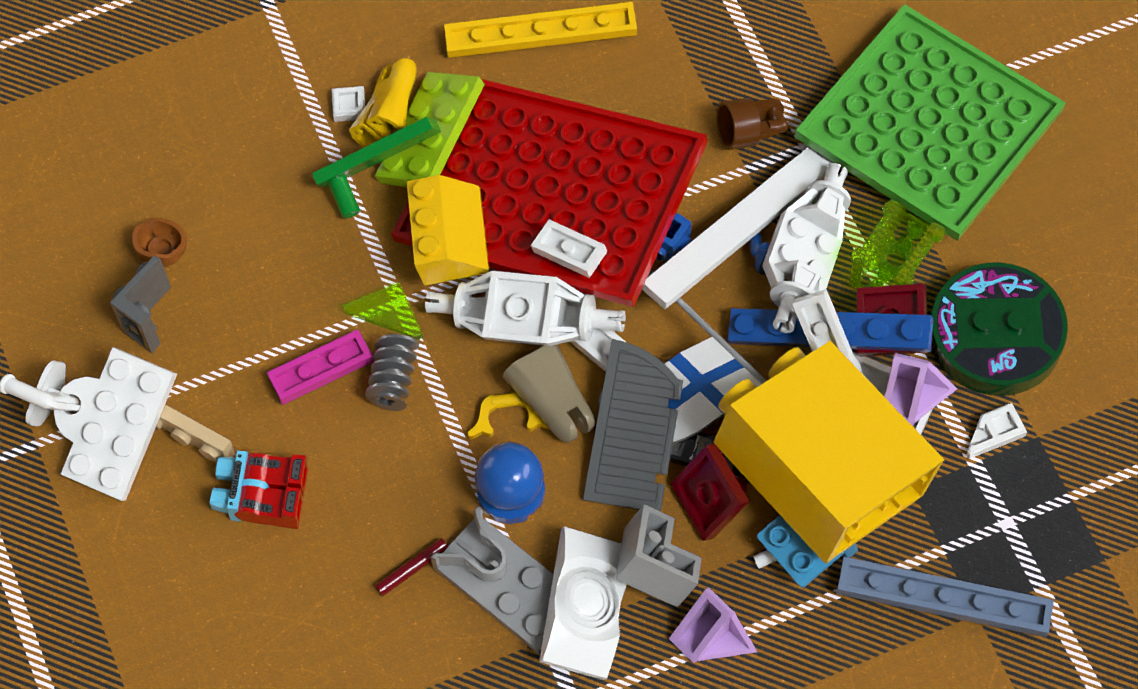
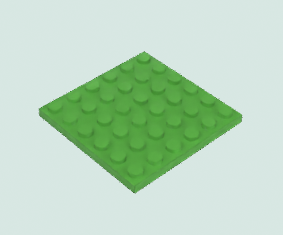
[794,4,1066,241]

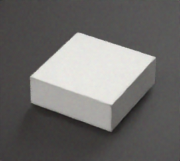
[332,86,365,122]

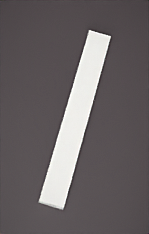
[642,146,834,309]

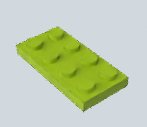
[375,72,485,187]

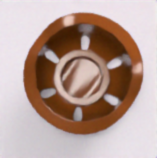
[132,217,187,267]

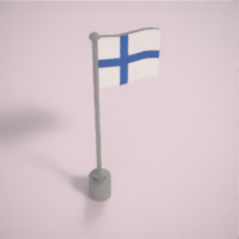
[648,270,767,442]

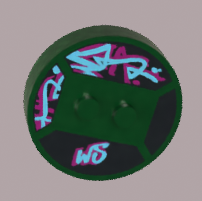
[931,262,1068,396]

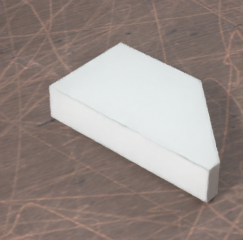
[966,403,1027,459]

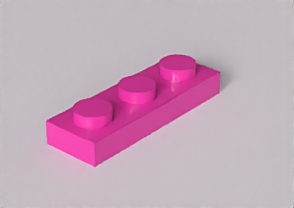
[267,329,374,405]

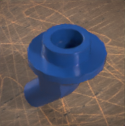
[749,232,770,275]

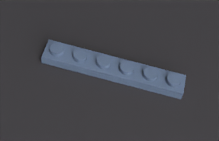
[837,557,1054,637]

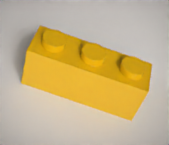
[407,175,489,286]

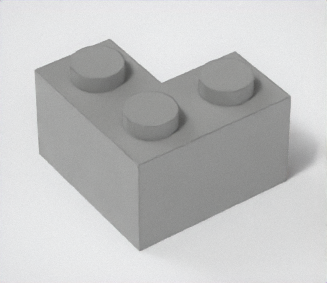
[616,504,702,607]

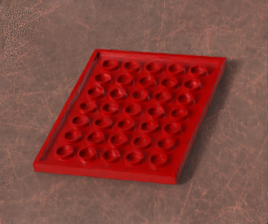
[391,79,708,307]

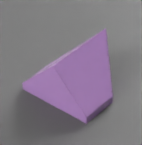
[885,353,957,426]
[669,588,757,663]

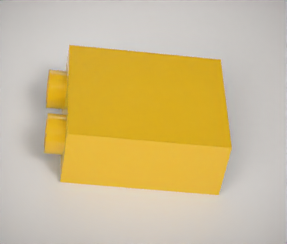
[713,341,944,564]

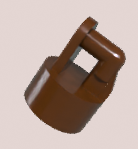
[716,98,789,150]

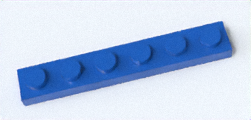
[728,308,933,352]

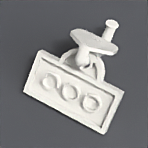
[0,347,177,501]

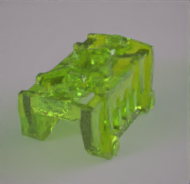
[849,200,946,290]

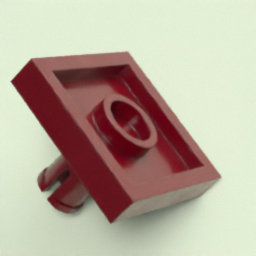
[857,283,928,357]
[671,444,750,541]

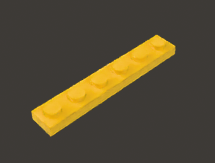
[444,2,637,58]

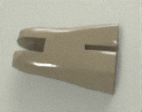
[503,345,596,444]

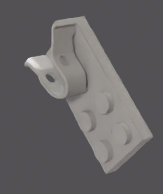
[431,507,554,655]

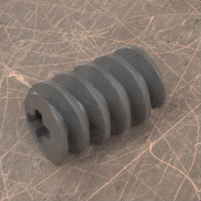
[365,334,419,411]

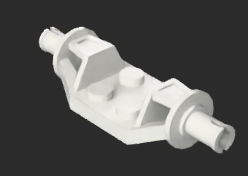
[762,163,851,333]
[425,271,626,346]

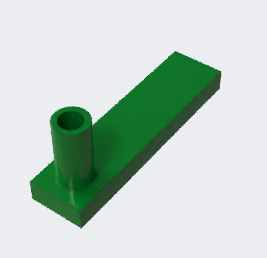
[312,117,441,219]

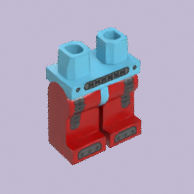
[210,450,308,529]

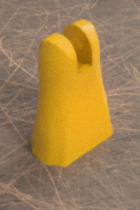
[349,58,417,147]

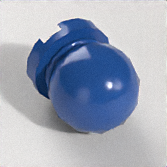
[474,441,545,524]

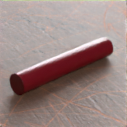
[374,538,448,597]

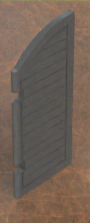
[583,339,683,512]

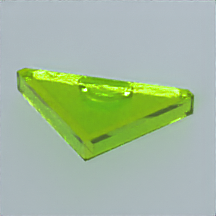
[343,282,423,340]

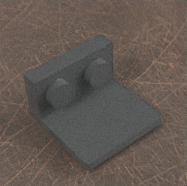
[110,255,171,353]

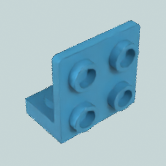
[757,515,858,588]

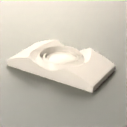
[539,527,627,680]

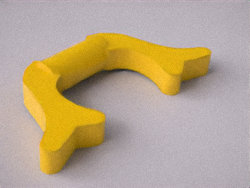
[468,393,549,439]

